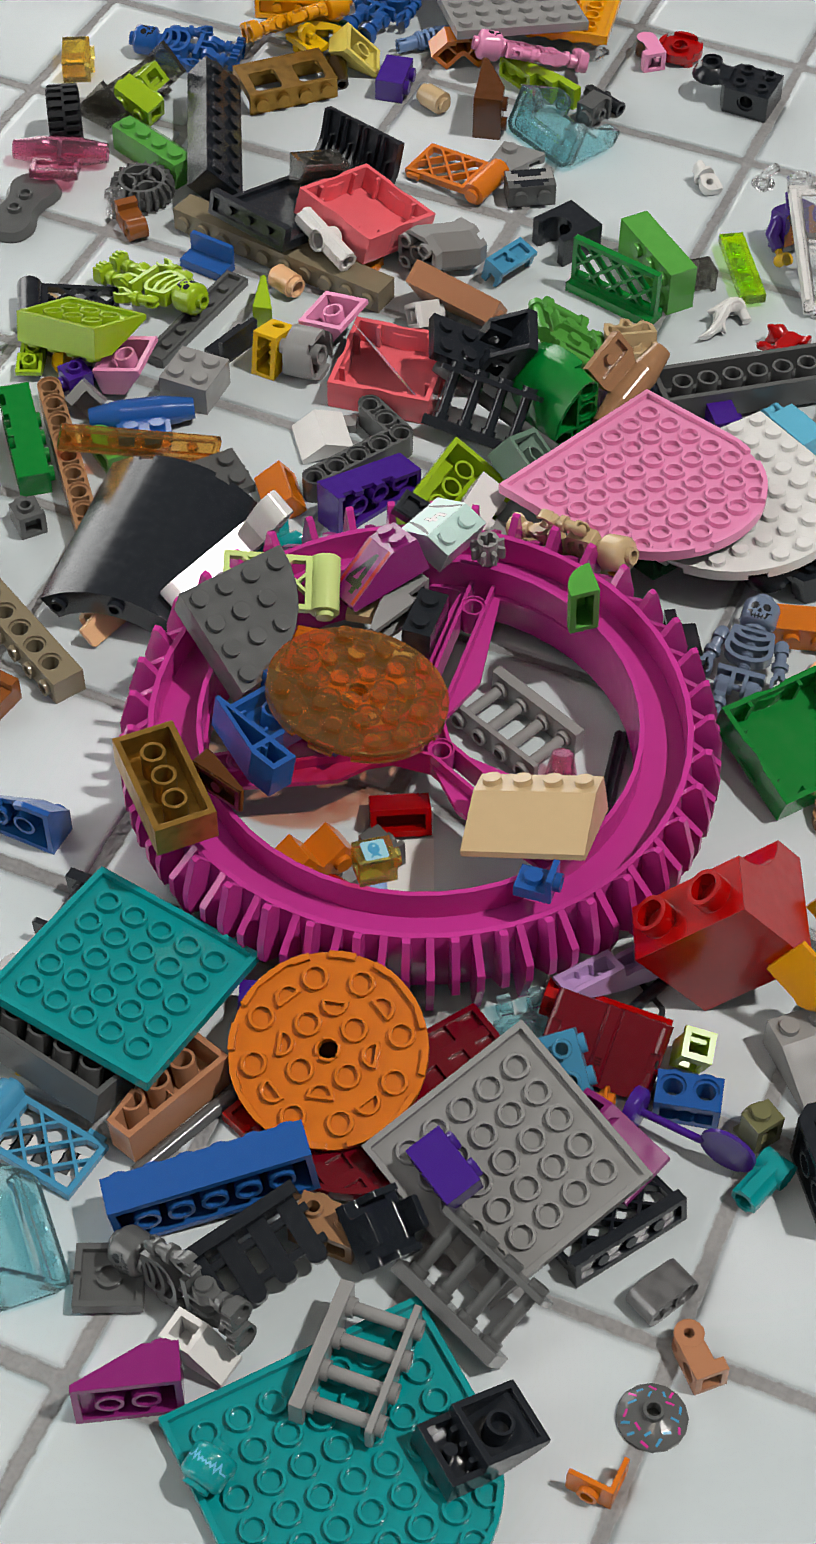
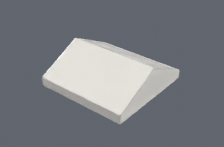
[291,409,353,465]

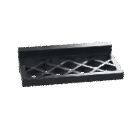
[555,1175,687,1288]

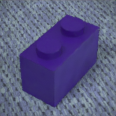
[375,54,416,104]
[405,1125,483,1209]

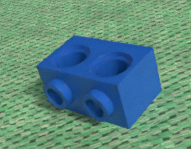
[652,1068,725,1129]

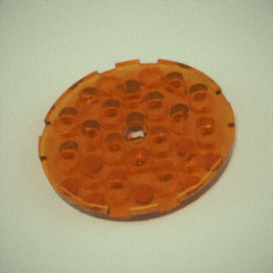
[265,626,449,764]

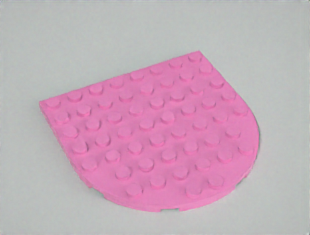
[499,389,768,562]

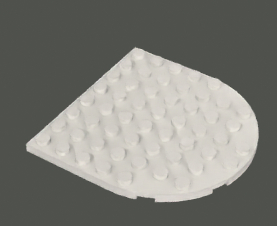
[659,411,816,581]

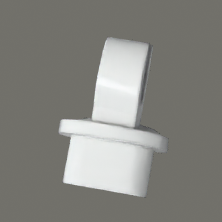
[692,160,723,196]

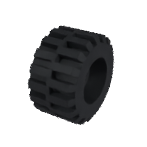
[45,83,84,145]

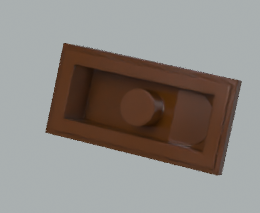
[193,749,244,813]

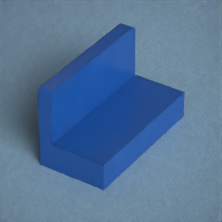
[180,230,235,281]

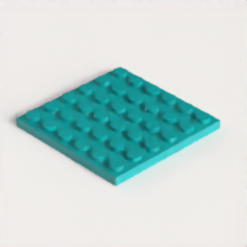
[0,866,260,1091]

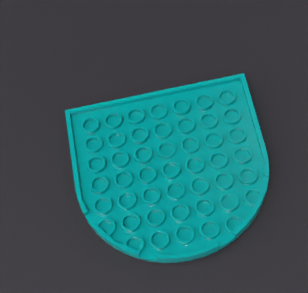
[158,1296,505,1544]

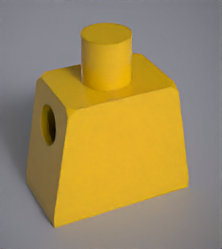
[251,319,292,381]

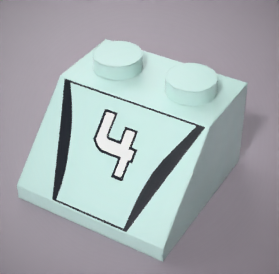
[402,498,486,572]

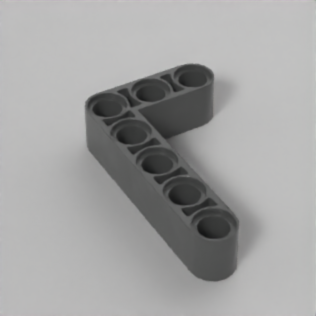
[302,395,413,503]

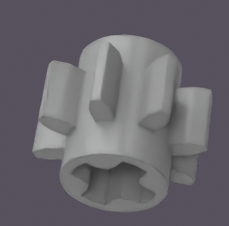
[470,531,506,567]

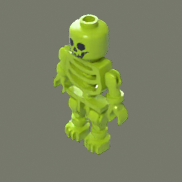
[93,250,209,316]

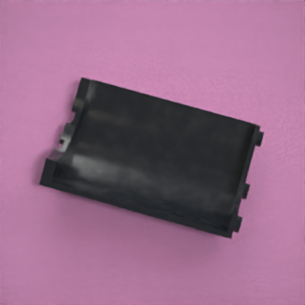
[40,456,257,633]

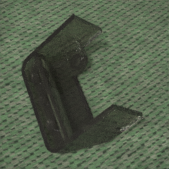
[80,40,186,130]

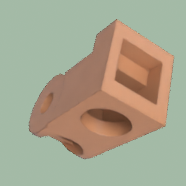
[671,1319,730,1396]

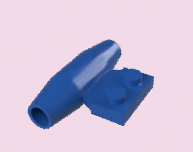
[88,395,196,447]

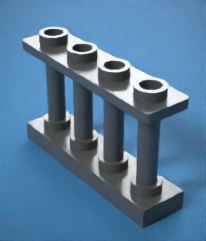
[390,1205,554,1369]

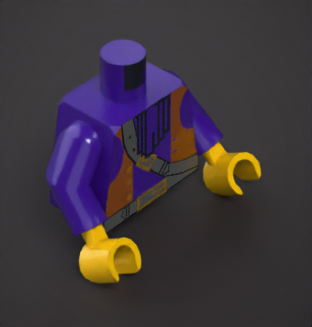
[765,192,816,268]

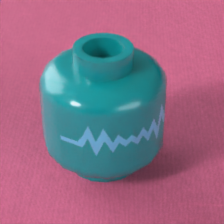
[181,1437,237,1498]

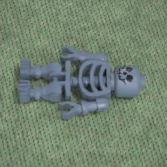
[700,594,789,716]

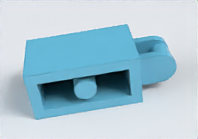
[760,403,816,455]

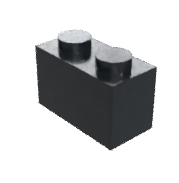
[401,588,449,660]

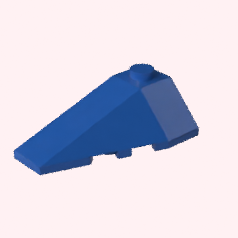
[0,795,73,855]

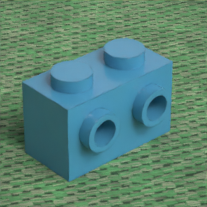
[537,1027,598,1091]

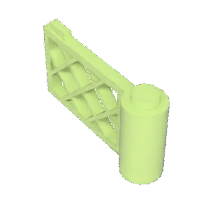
[223,549,341,622]

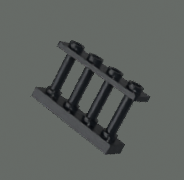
[421,360,544,449]

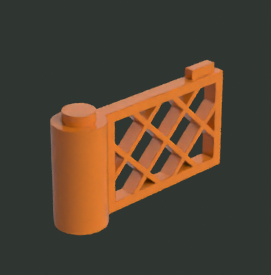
[405,143,509,205]

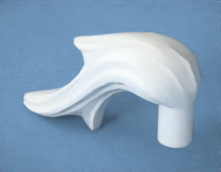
[699,297,752,340]

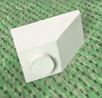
[404,299,445,328]

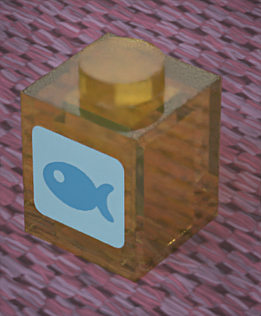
[351,835,402,887]

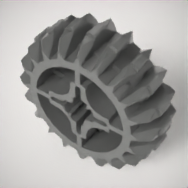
[110,161,175,214]

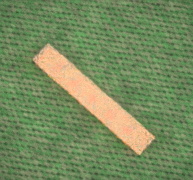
[57,423,222,461]

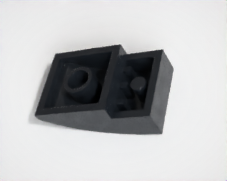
[411,1379,551,1502]

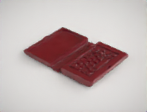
[543,987,674,1098]

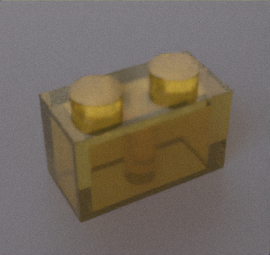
[61,36,96,83]

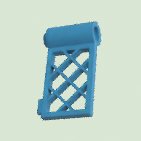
[0,1077,109,1201]

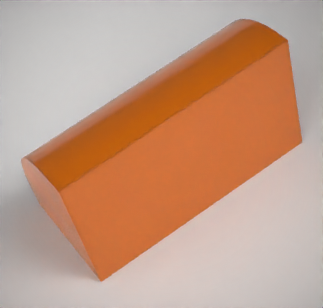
[254,460,307,519]

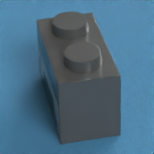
[503,167,557,208]

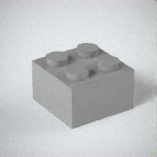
[159,345,231,415]

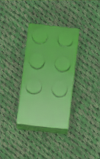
[618,211,697,315]

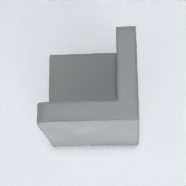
[64,378,108,418]

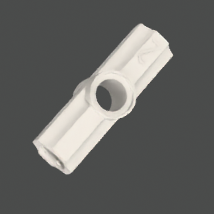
[294,207,357,272]

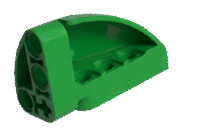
[511,342,599,445]

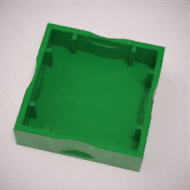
[716,666,816,821]

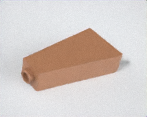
[406,259,508,327]

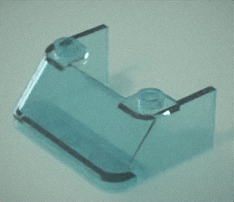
[0,1163,70,1312]

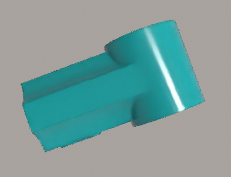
[731,1146,797,1213]

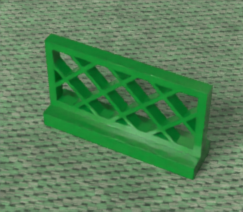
[565,234,663,325]

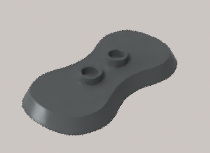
[0,173,62,243]

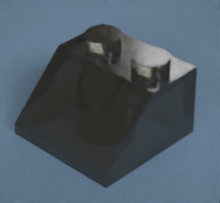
[289,149,350,189]

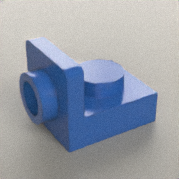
[513,859,565,904]

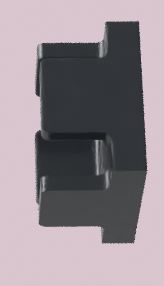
[335,1182,429,1275]

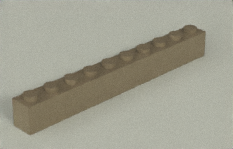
[173,194,395,313]

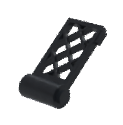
[17,275,120,310]

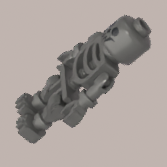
[108,1224,257,1355]

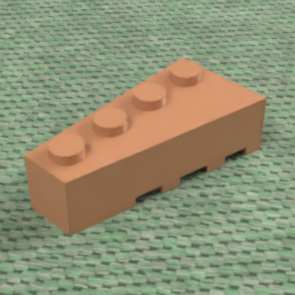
[106,1033,232,1162]

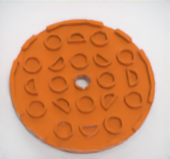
[227,950,429,1152]

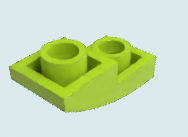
[15,342,48,376]

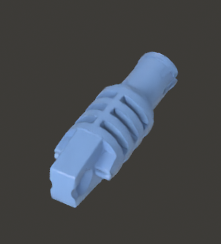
[395,25,449,54]

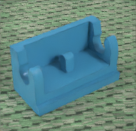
[481,237,538,287]

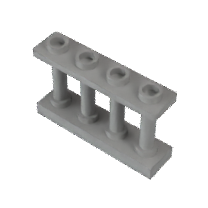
[450,665,585,775]
[288,1278,426,1448]

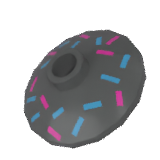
[616,1383,689,1453]

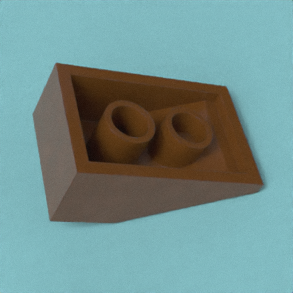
[472,57,508,140]

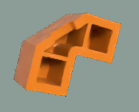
[428,26,483,70]
[275,822,359,876]

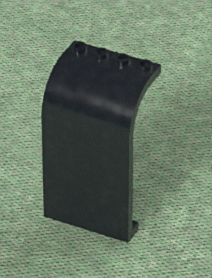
[208,106,405,252]

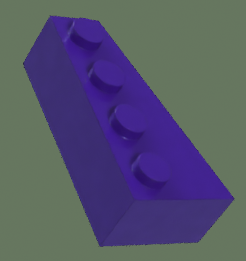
[317,453,421,533]

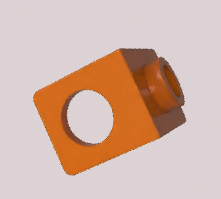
[565,1457,630,1510]

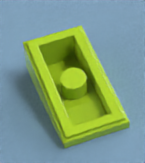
[252,275,272,327]

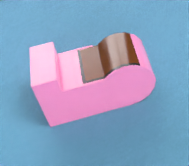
[635,32,667,73]

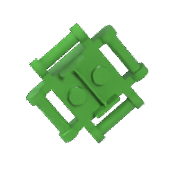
[528,296,604,368]

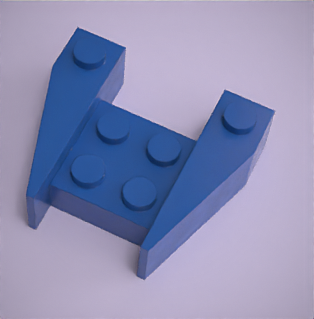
[211,669,362,797]

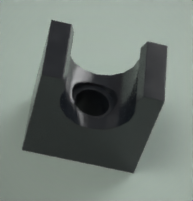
[532,200,602,267]

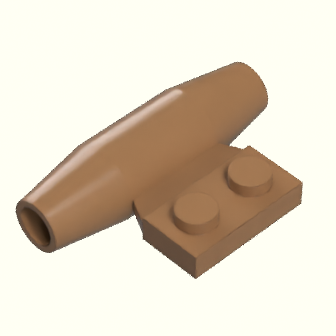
[583,331,670,423]

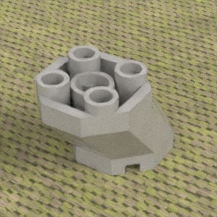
[398,217,487,272]

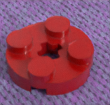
[659,31,703,68]

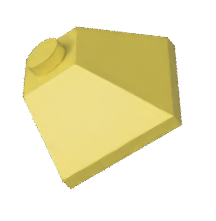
[329,22,380,79]

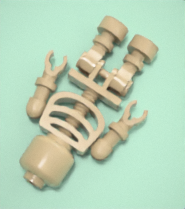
[506,508,639,575]

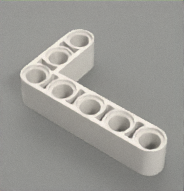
[160,489,294,606]

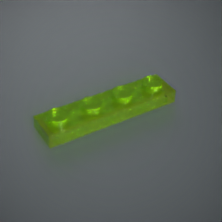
[718,232,766,304]

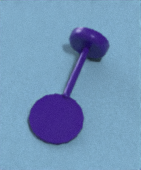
[622,1085,757,1173]

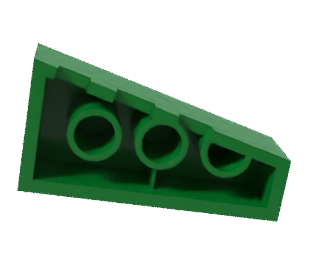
[0,382,56,497]

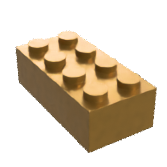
[112,720,219,856]

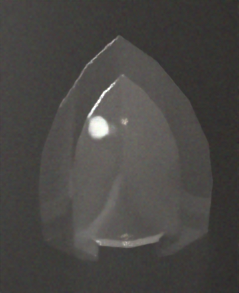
[569,42,610,63]

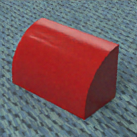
[368,792,432,837]

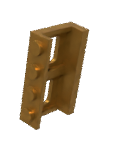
[233,47,338,116]

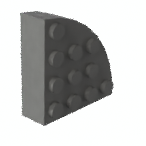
[174,545,299,702]

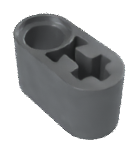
[626,1258,699,1326]

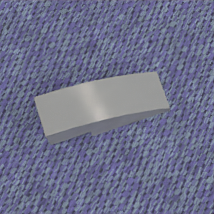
[370,573,429,650]

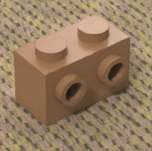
[287,1189,355,1265]

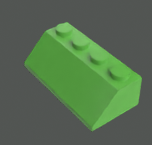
[112,115,187,190]

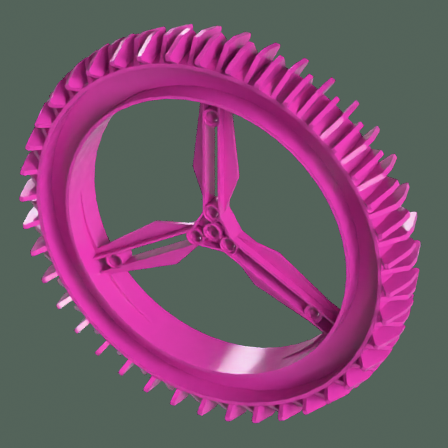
[119,501,722,1011]

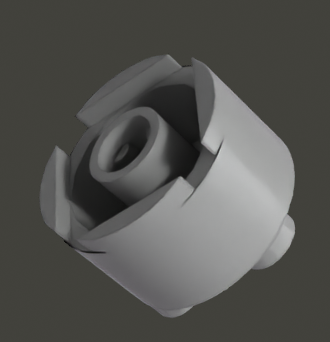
[279,324,333,381]

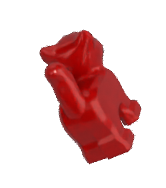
[756,324,812,351]

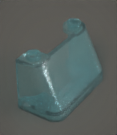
[508,84,620,168]

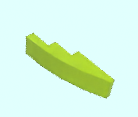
[499,56,581,110]

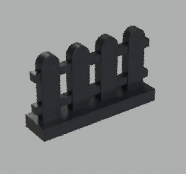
[184,1179,329,1305]

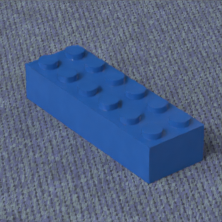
[99,1119,321,1236]

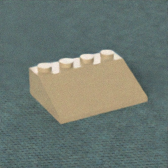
[460,772,608,861]

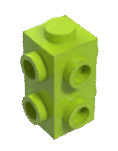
[114,73,165,126]

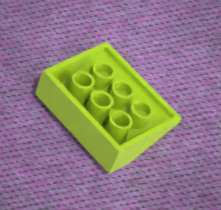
[16,296,146,362]
[396,437,510,525]

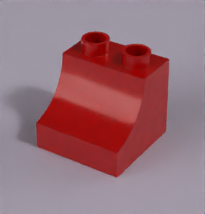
[632,840,811,1011]

